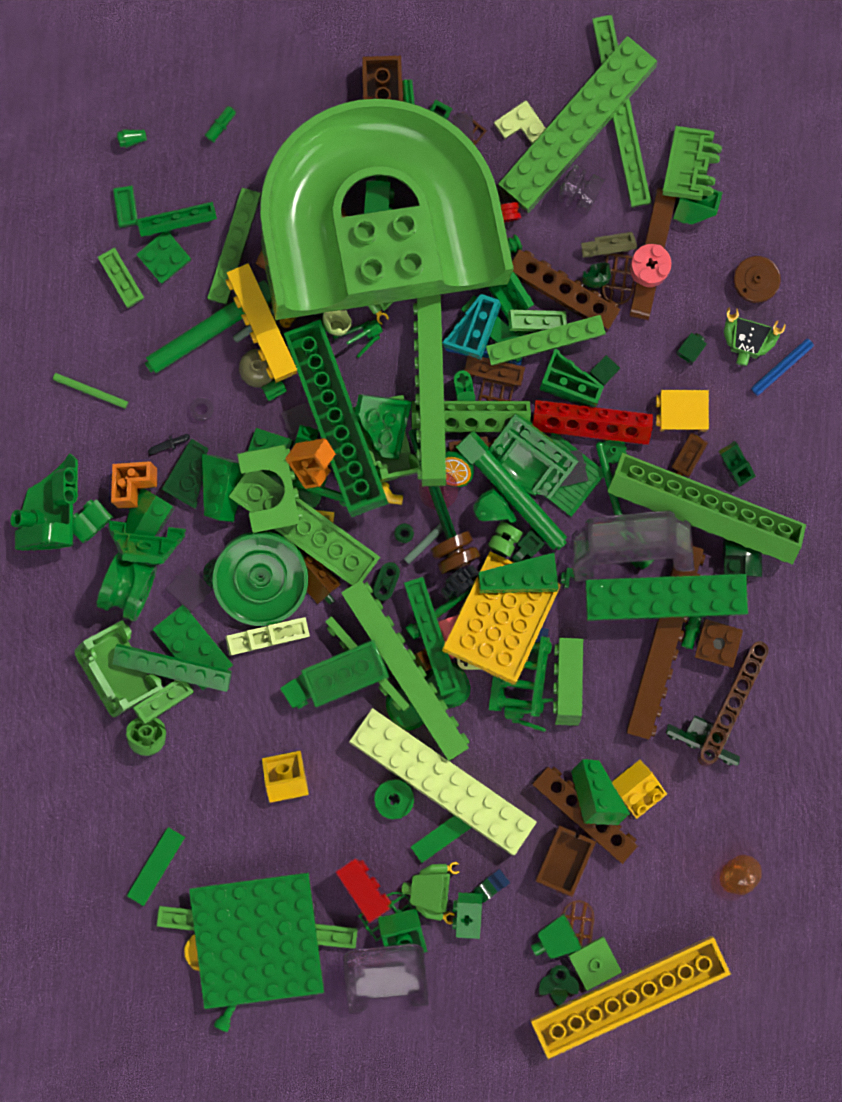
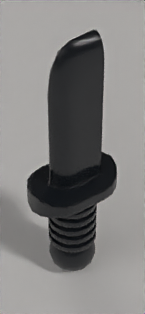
[148,433,190,456]

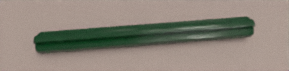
[408,428,457,540]

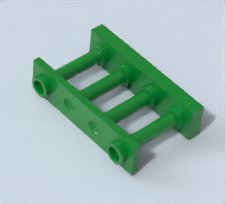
[489,637,552,717]

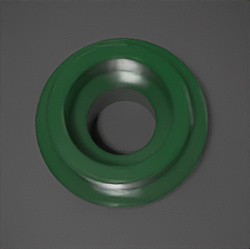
[394,523,414,543]

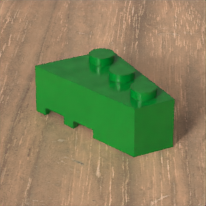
[539,348,604,407]
[202,454,245,522]
[571,759,630,825]

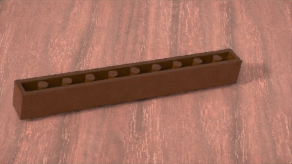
[625,543,706,740]

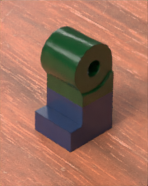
[471,868,510,904]

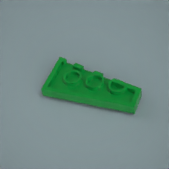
[478,553,559,593]

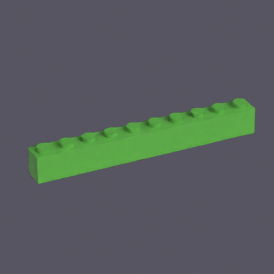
[413,295,446,486]
[341,580,470,761]

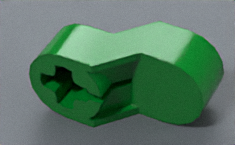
[454,371,475,401]

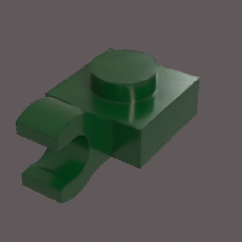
[511,530,545,562]

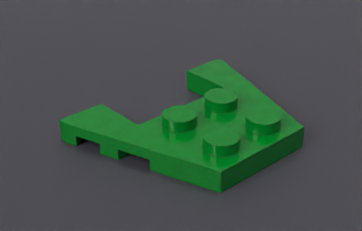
[108,521,186,565]

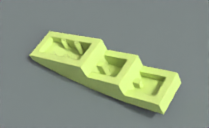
[225,617,310,656]

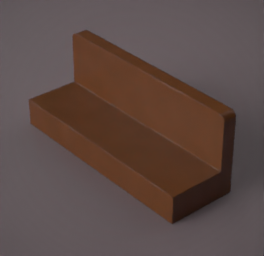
[295,545,341,604]

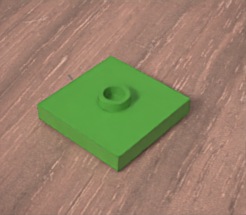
[568,936,622,991]

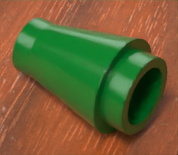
[117,129,147,149]

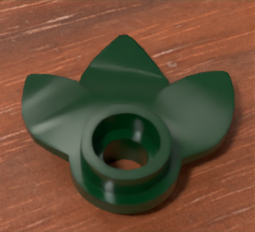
[539,965,579,1005]

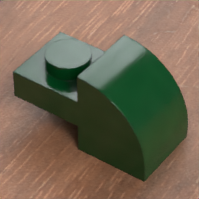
[718,441,756,487]

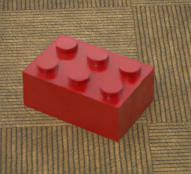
[336,858,392,923]

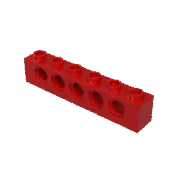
[532,400,653,445]

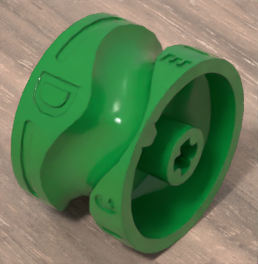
[97,552,157,622]

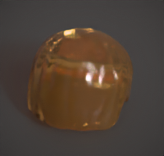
[720,854,762,895]

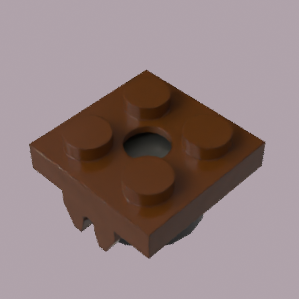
[694,619,743,668]

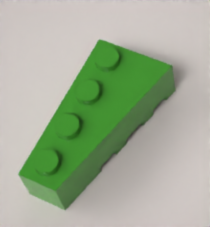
[553,638,583,726]

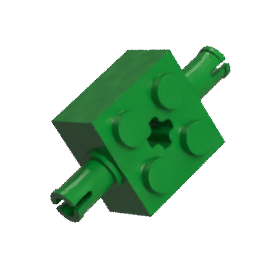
[364,175,394,214]

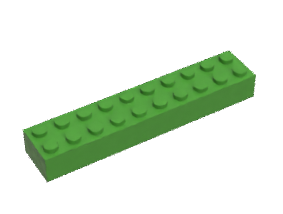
[499,36,657,213]
[608,453,806,565]

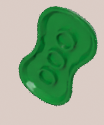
[386,662,471,730]

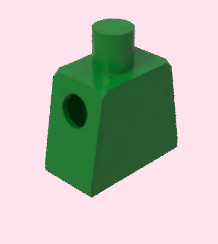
[531,913,582,959]

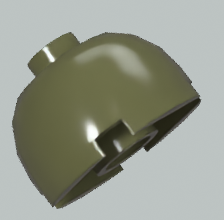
[239,349,274,388]

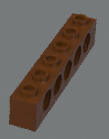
[512,250,621,332]
[532,766,638,864]

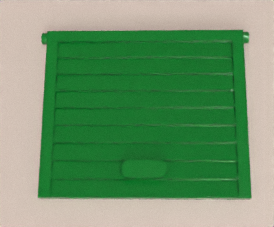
[544,433,604,517]

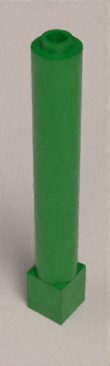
[145,280,272,374]
[456,430,567,550]

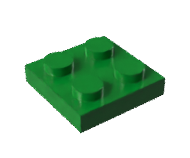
[136,231,192,285]

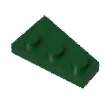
[161,438,209,509]

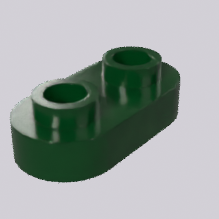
[373,562,400,601]

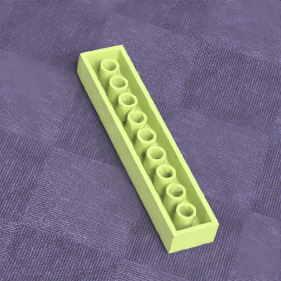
[349,708,537,856]

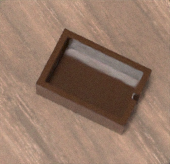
[535,825,596,897]

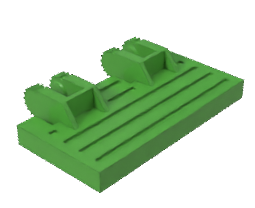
[663,126,722,201]

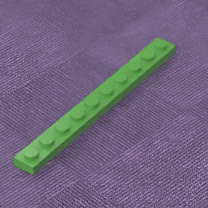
[592,15,651,208]
[157,906,358,949]

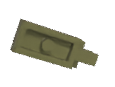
[581,232,637,257]

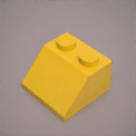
[262,750,309,803]

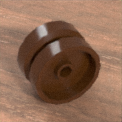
[430,531,480,575]

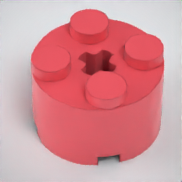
[630,244,671,287]

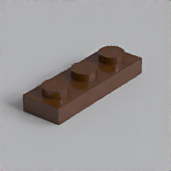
[464,356,525,387]

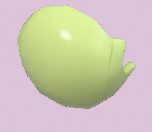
[322,310,351,336]

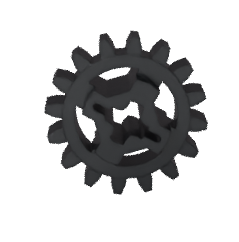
[440,565,479,600]

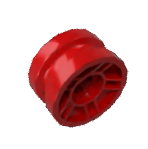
[500,202,521,223]

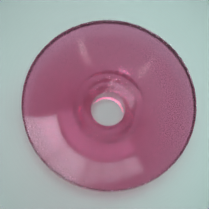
[419,472,458,510]

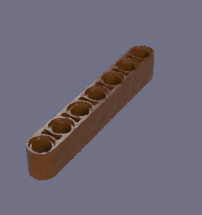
[629,187,676,321]
[697,641,769,767]

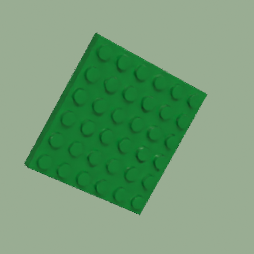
[189,872,324,1009]

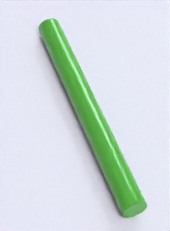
[53,373,128,409]

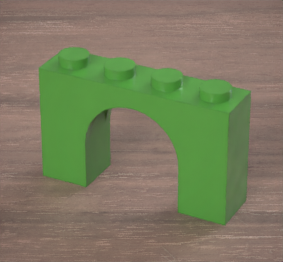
[237,445,303,533]

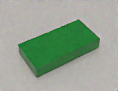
[113,186,138,228]

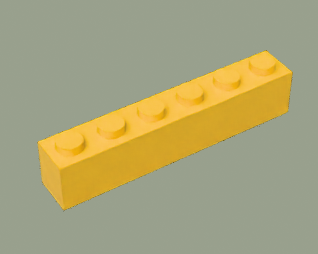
[225,263,297,383]

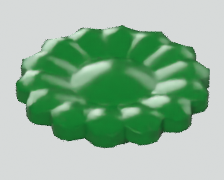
[602,440,627,464]

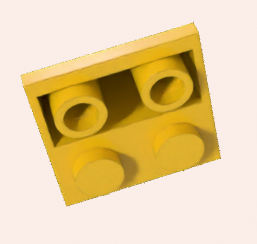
[612,760,667,819]

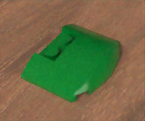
[489,414,579,498]

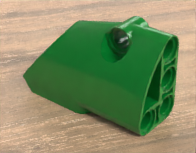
[10,453,78,551]

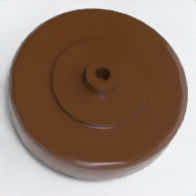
[733,256,781,303]

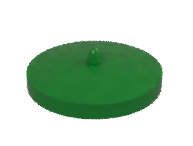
[213,531,308,626]

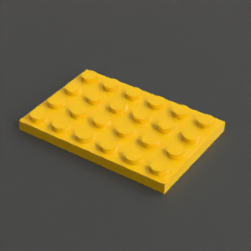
[442,551,561,685]

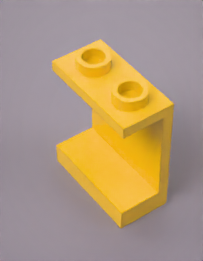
[656,390,709,432]

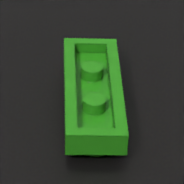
[98,247,145,308]
[508,310,567,332]
[133,680,194,725]

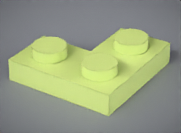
[494,101,546,144]

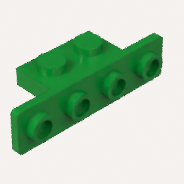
[488,272,534,337]

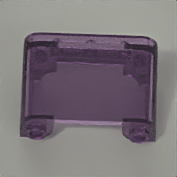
[343,944,429,1013]

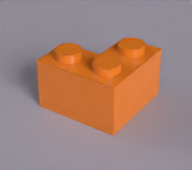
[285,438,336,489]
[111,461,157,508]

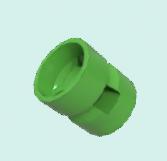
[488,521,523,557]

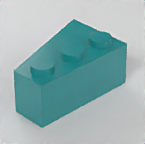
[442,294,501,360]

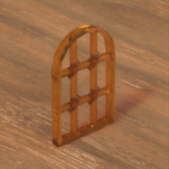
[563,900,595,946]

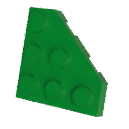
[355,394,412,459]

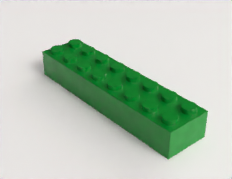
[585,574,748,621]

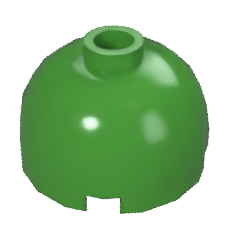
[126,718,166,756]

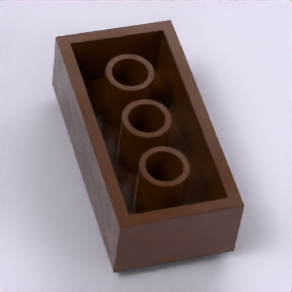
[362,55,403,102]

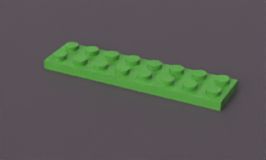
[229,470,380,585]

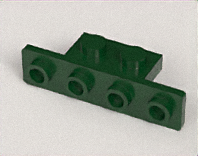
[666,715,740,766]

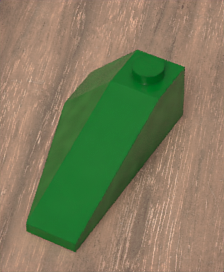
[126,488,175,564]

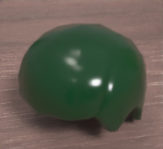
[582,262,611,289]

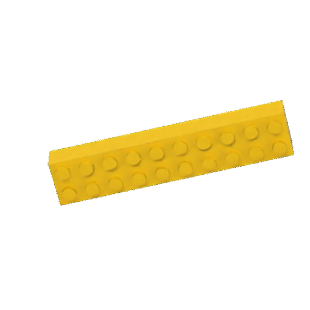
[530,936,730,1059]

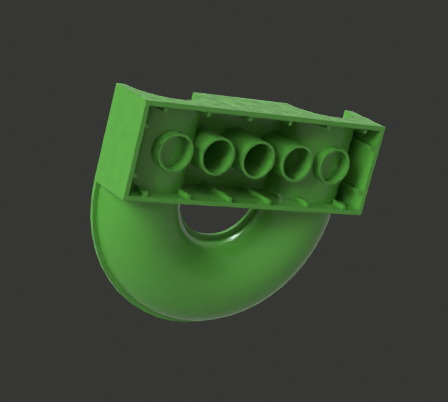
[261,99,513,320]

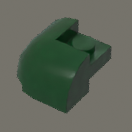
[723,538,762,577]

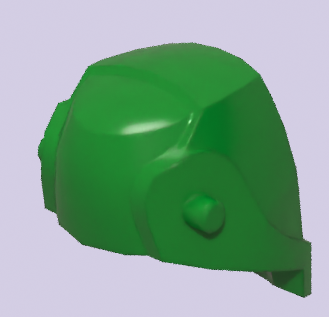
[473,489,517,523]

